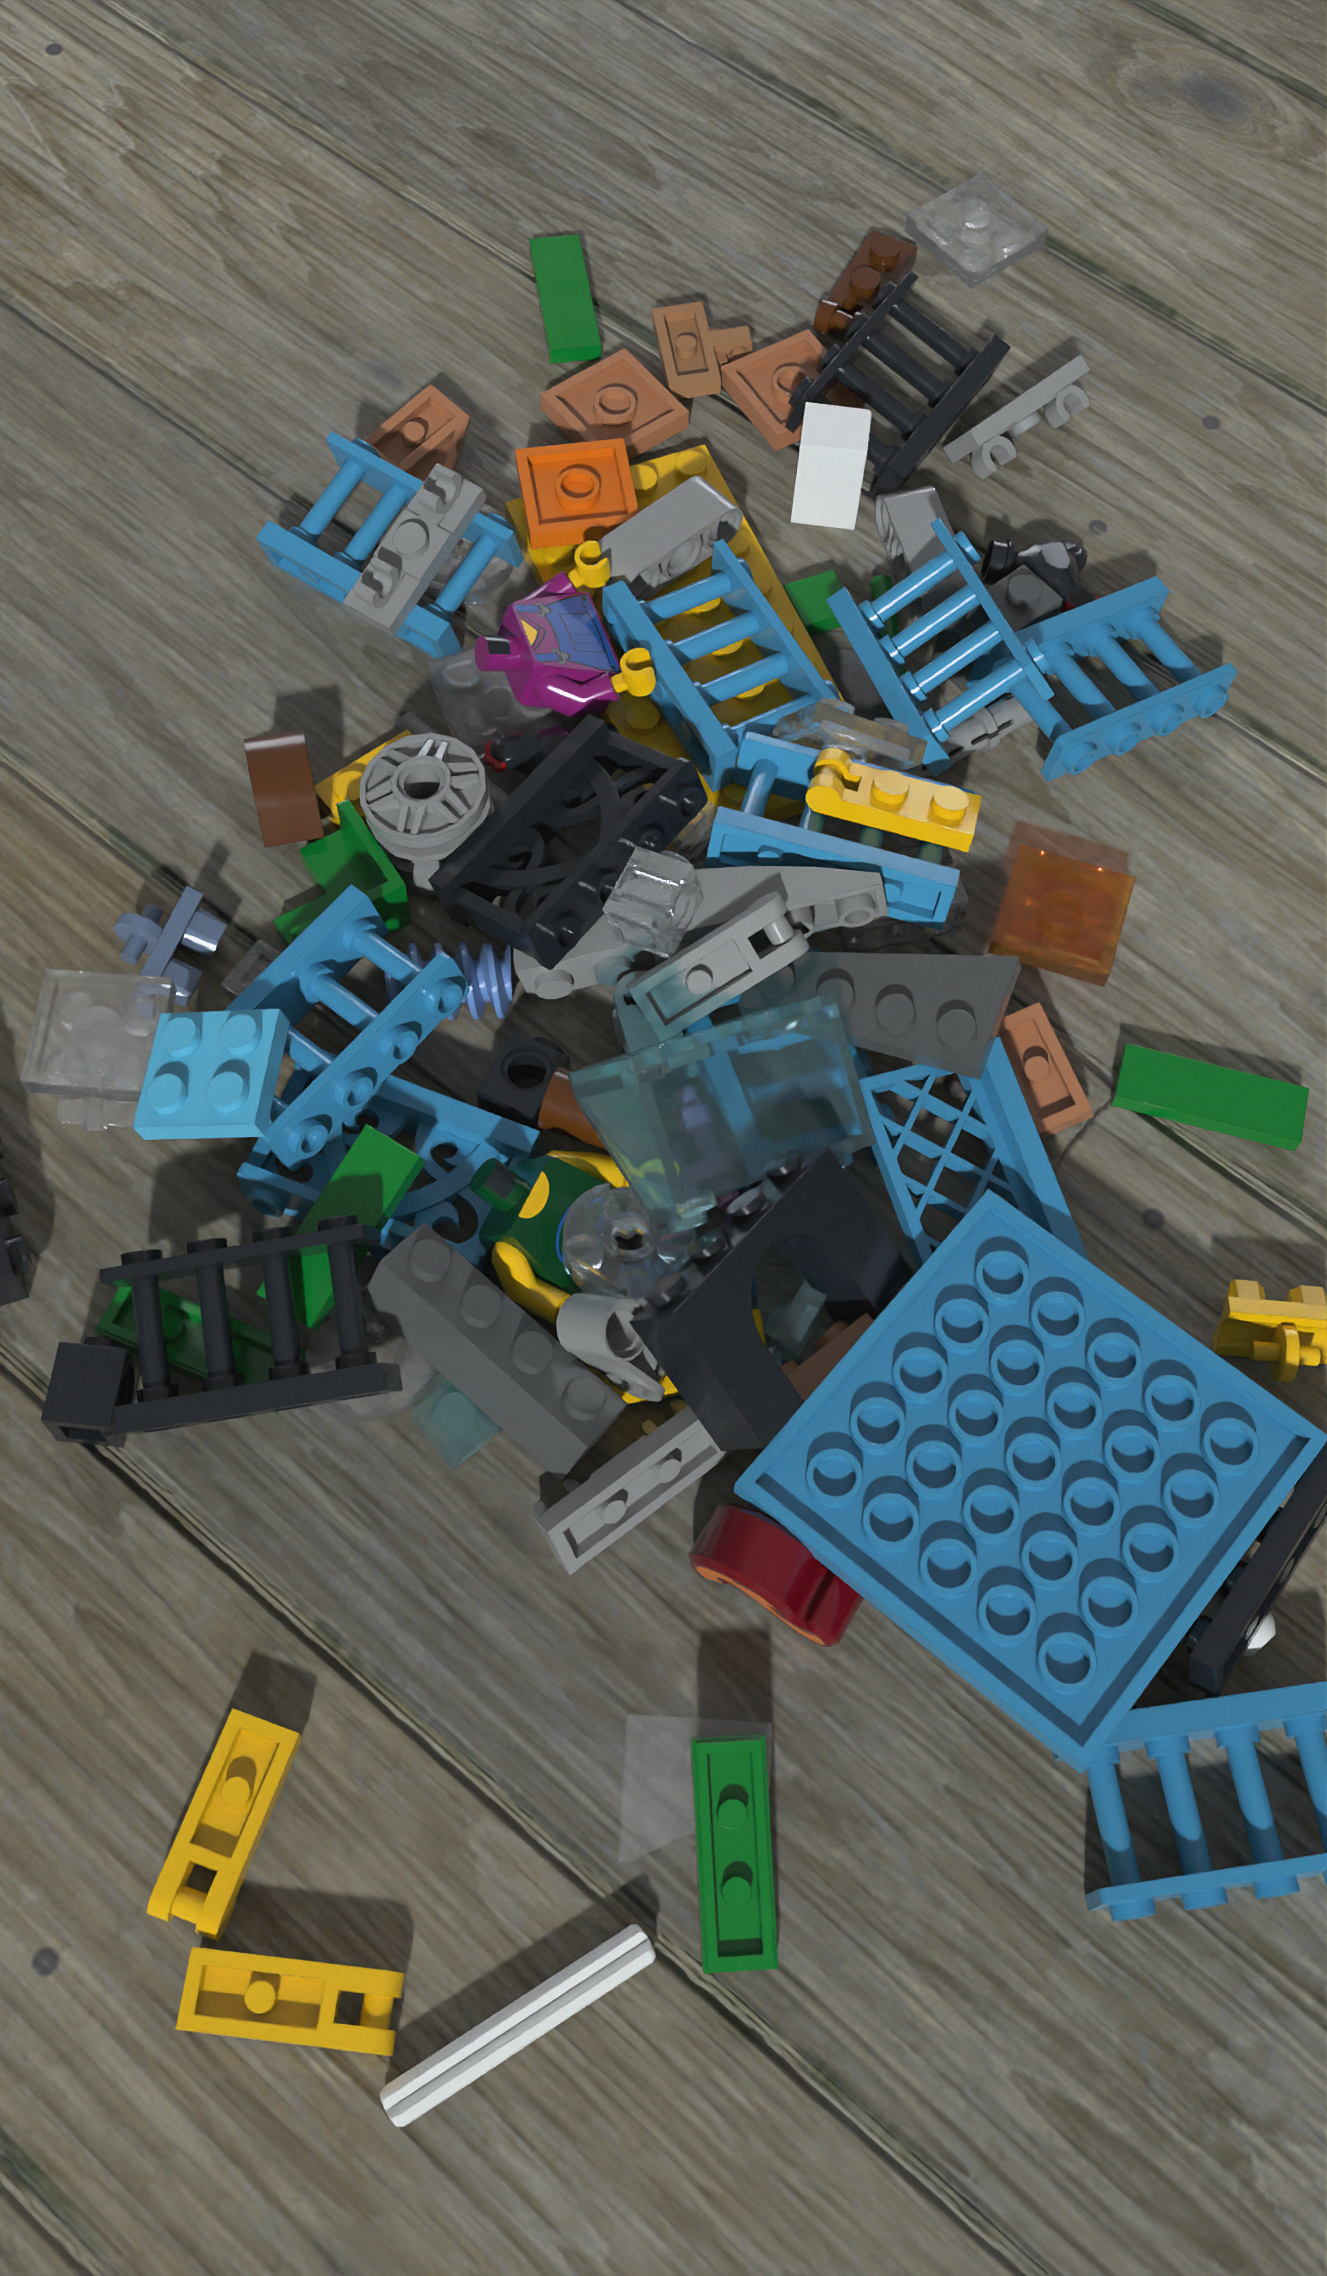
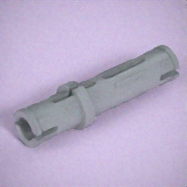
[878,694,1034,778]

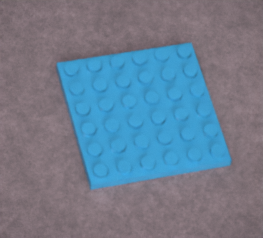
[734,1189,1327,1774]

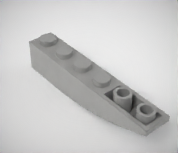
[512,866,889,1000]

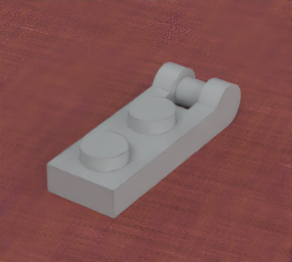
[625,891,810,1043]

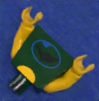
[470,1150,678,1324]

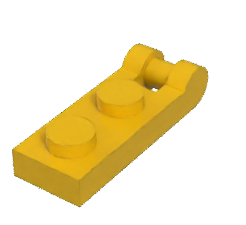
[806,748,982,853]
[147,1708,303,1941]
[176,1947,405,2056]

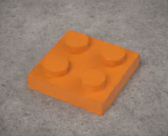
[515,438,639,549]

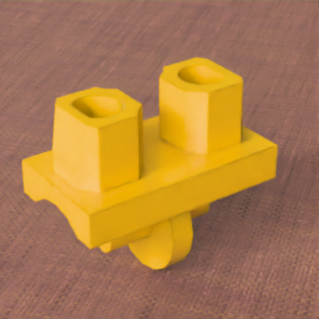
[1212,1279,1327,1383]

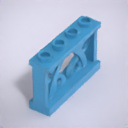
[237,1049,541,1276]

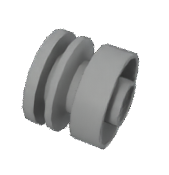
[359,733,495,896]

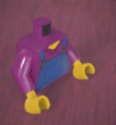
[474,541,656,718]

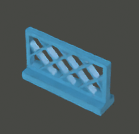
[849,1037,1090,1270]

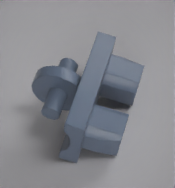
[114,886,227,1007]

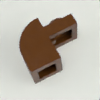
[244,729,324,848]

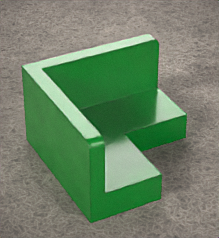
[273,799,411,948]

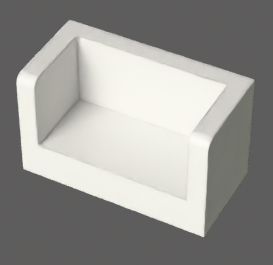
[791,402,872,530]

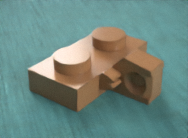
[652,301,752,400]

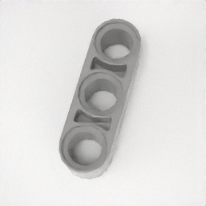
[592,476,743,601]
[875,486,968,623]

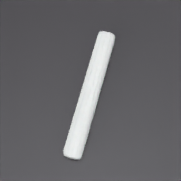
[379,1924,656,2127]

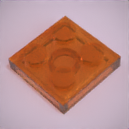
[987,844,1136,987]

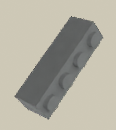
[362,1222,628,1482]

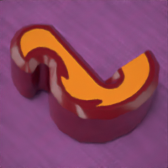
[688,1503,864,1647]

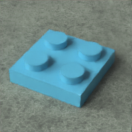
[132,1009,290,1140]

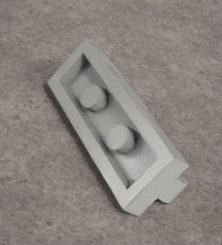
[943,354,1090,480]
[343,463,487,637]
[533,1399,732,1575]

